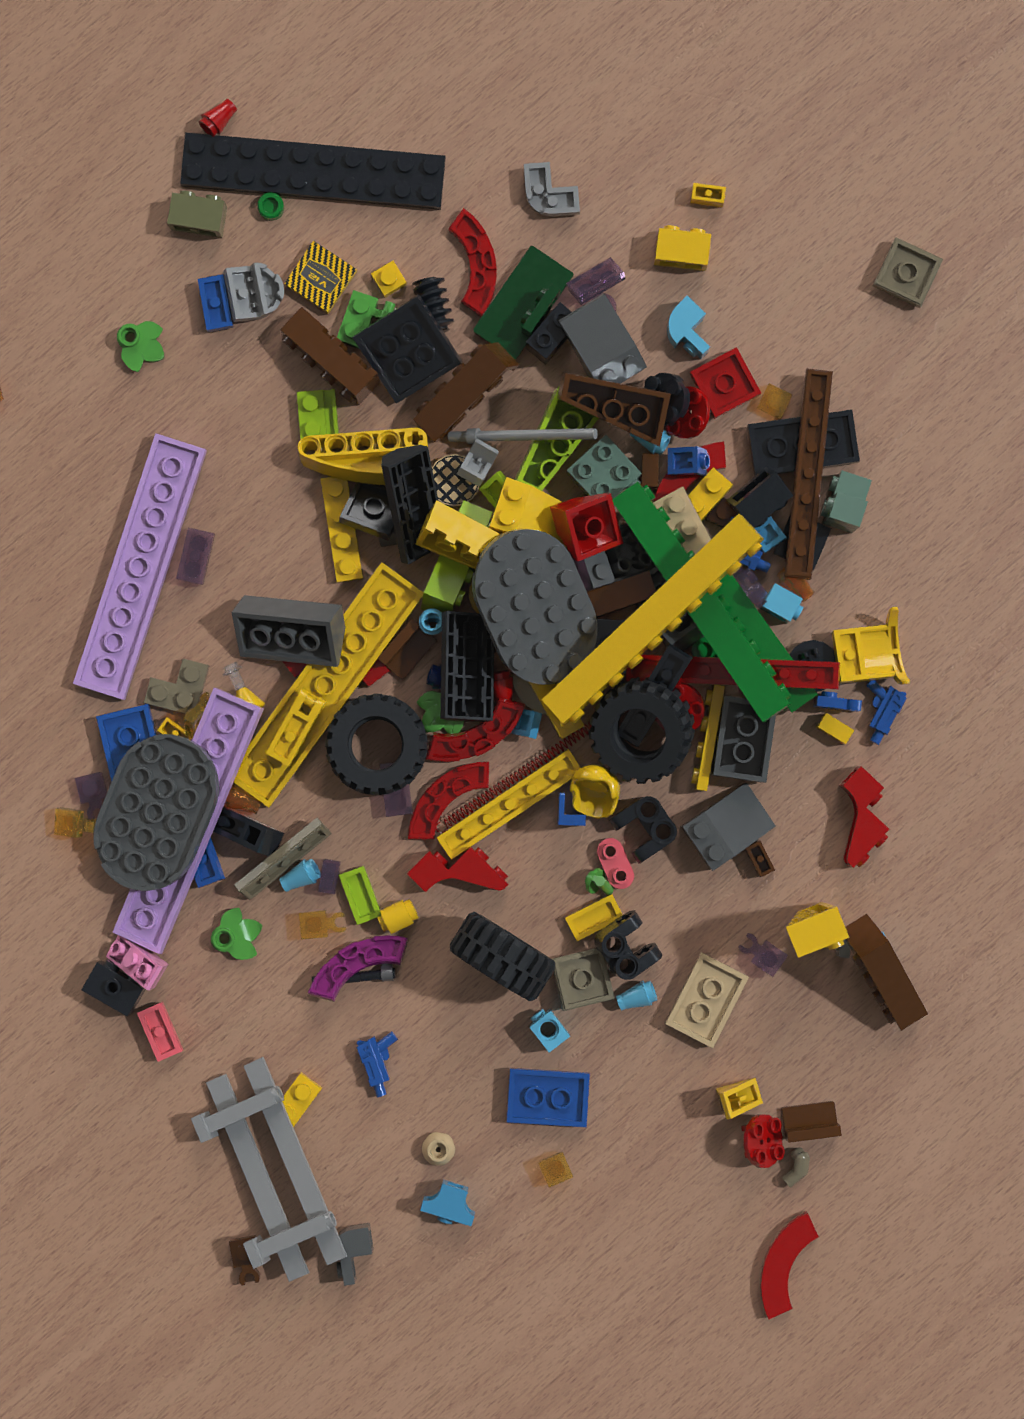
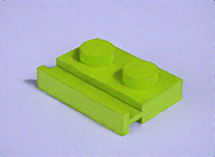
[297,389,339,439]

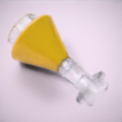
[222,662,265,715]

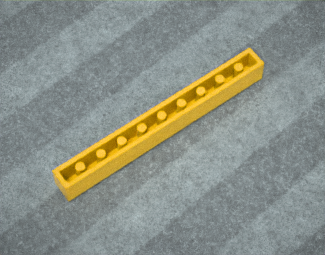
[542,514,764,724]

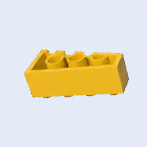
[416,500,501,570]
[786,902,849,958]

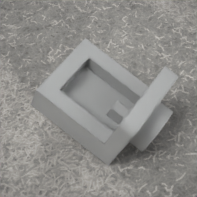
[457,439,499,487]

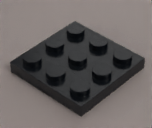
[352,294,463,404]

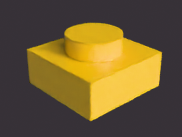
[371,260,407,298]

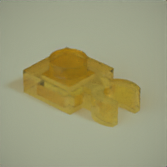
[299,910,347,940]

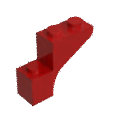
[839,766,890,868]
[407,847,509,892]

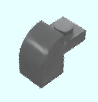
[337,1223,374,1286]

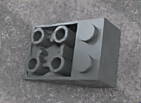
[566,524,656,592]

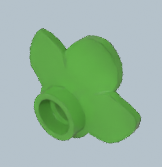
[117,321,164,372]
[417,691,464,734]
[211,908,262,960]

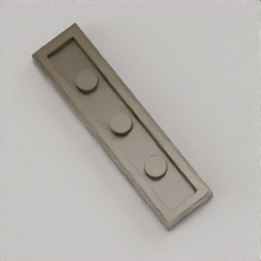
[234,818,331,900]

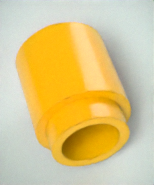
[378,899,419,934]

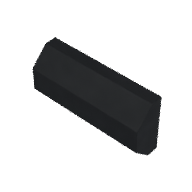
[381,445,438,565]
[440,611,494,722]

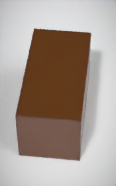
[641,453,659,489]
[745,840,775,878]

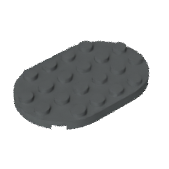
[472,529,598,685]
[94,734,219,891]

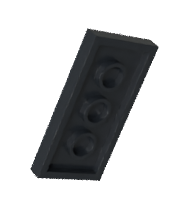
[747,410,860,476]

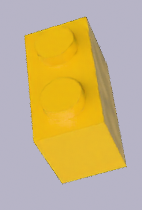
[654,225,711,271]

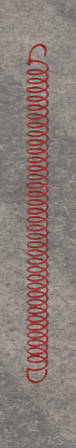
[436,721,591,833]

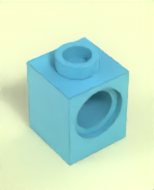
[760,583,804,623]
[529,1009,570,1053]

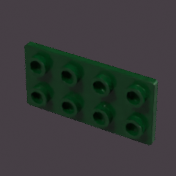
[473,246,574,360]

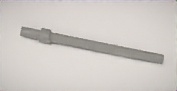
[448,428,597,444]

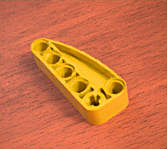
[298,428,428,485]

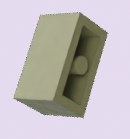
[167,190,227,238]

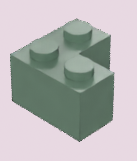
[820,470,872,533]

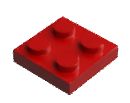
[690,347,761,419]

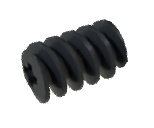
[412,277,454,333]

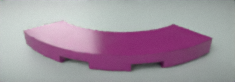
[308,935,408,1002]

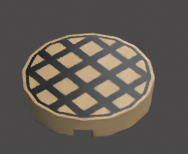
[432,454,480,507]

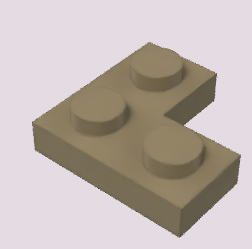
[144,659,210,716]

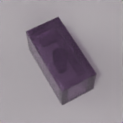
[318,858,341,894]

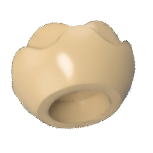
[422,1132,455,1166]

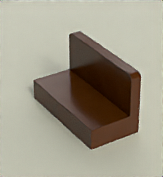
[378,618,436,680]
[782,1101,842,1143]

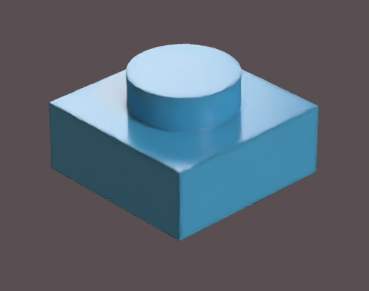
[754,516,787,553]
[511,709,542,739]

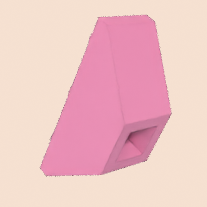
[106,935,168,990]

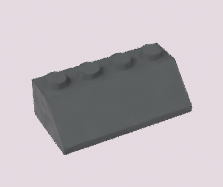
[231,595,345,667]

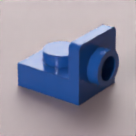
[668,446,710,476]

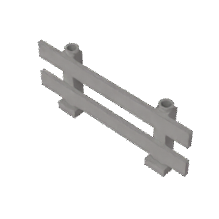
[191,1057,347,1282]

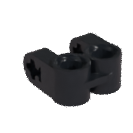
[609,796,677,864]
[594,910,663,980]

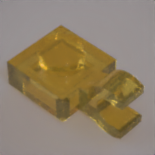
[183,692,210,739]
[54,807,97,838]

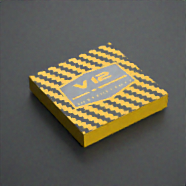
[284,241,357,314]

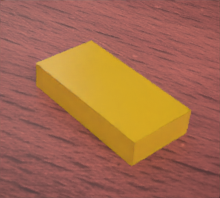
[565,894,623,941]

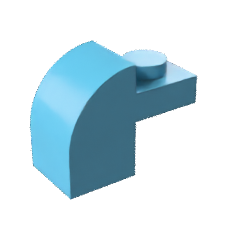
[667,296,710,359]

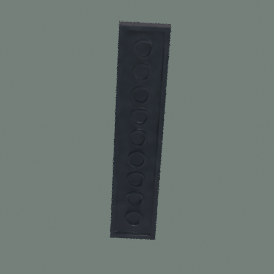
[180,132,446,210]

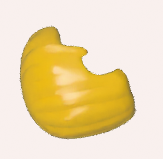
[570,765,620,819]

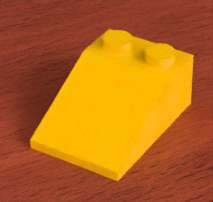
[489,477,566,547]

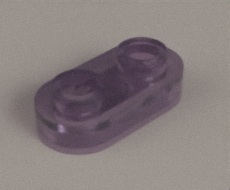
[733,567,768,608]

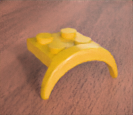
[831,607,910,685]

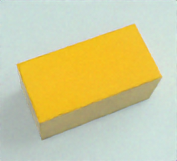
[690,183,726,207]
[816,713,854,745]
[157,717,194,740]

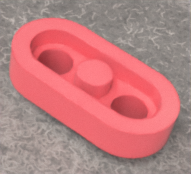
[597,838,634,889]

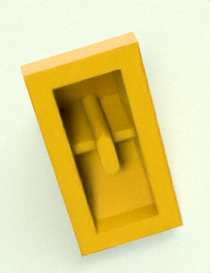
[716,1078,763,1119]

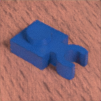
[813,691,862,712]

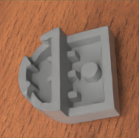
[223,263,284,322]

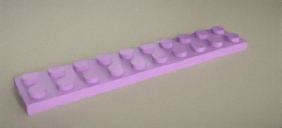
[73,433,207,700]
[113,688,264,954]

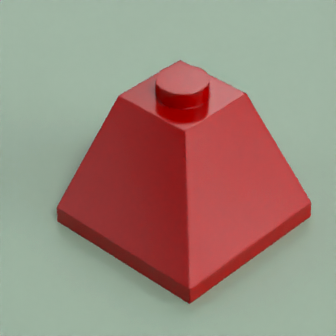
[550,493,623,561]

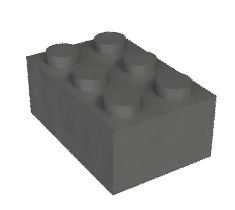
[711,696,776,783]

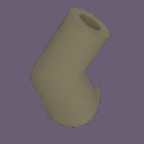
[782,1147,810,1188]

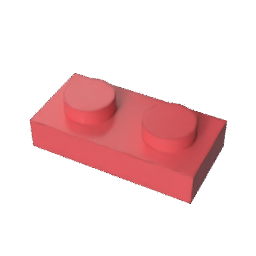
[137,1001,183,1062]

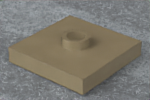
[873,237,943,308]
[552,948,615,1011]

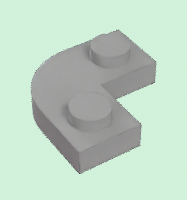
[524,162,580,216]

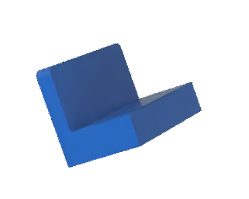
[557,793,586,826]

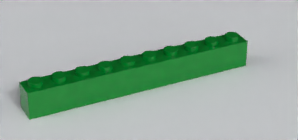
[612,482,792,722]

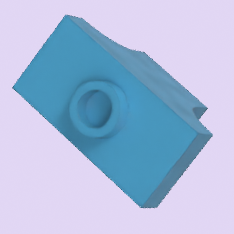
[420,1179,475,1226]

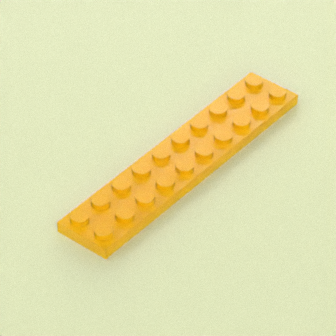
[234,562,424,808]

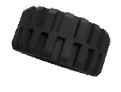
[589,677,695,784]
[325,694,428,795]
[450,912,555,1001]

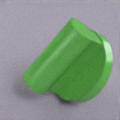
[585,868,614,895]

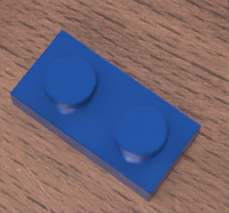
[198,274,234,332]
[194,837,225,888]

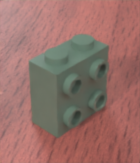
[566,435,642,507]

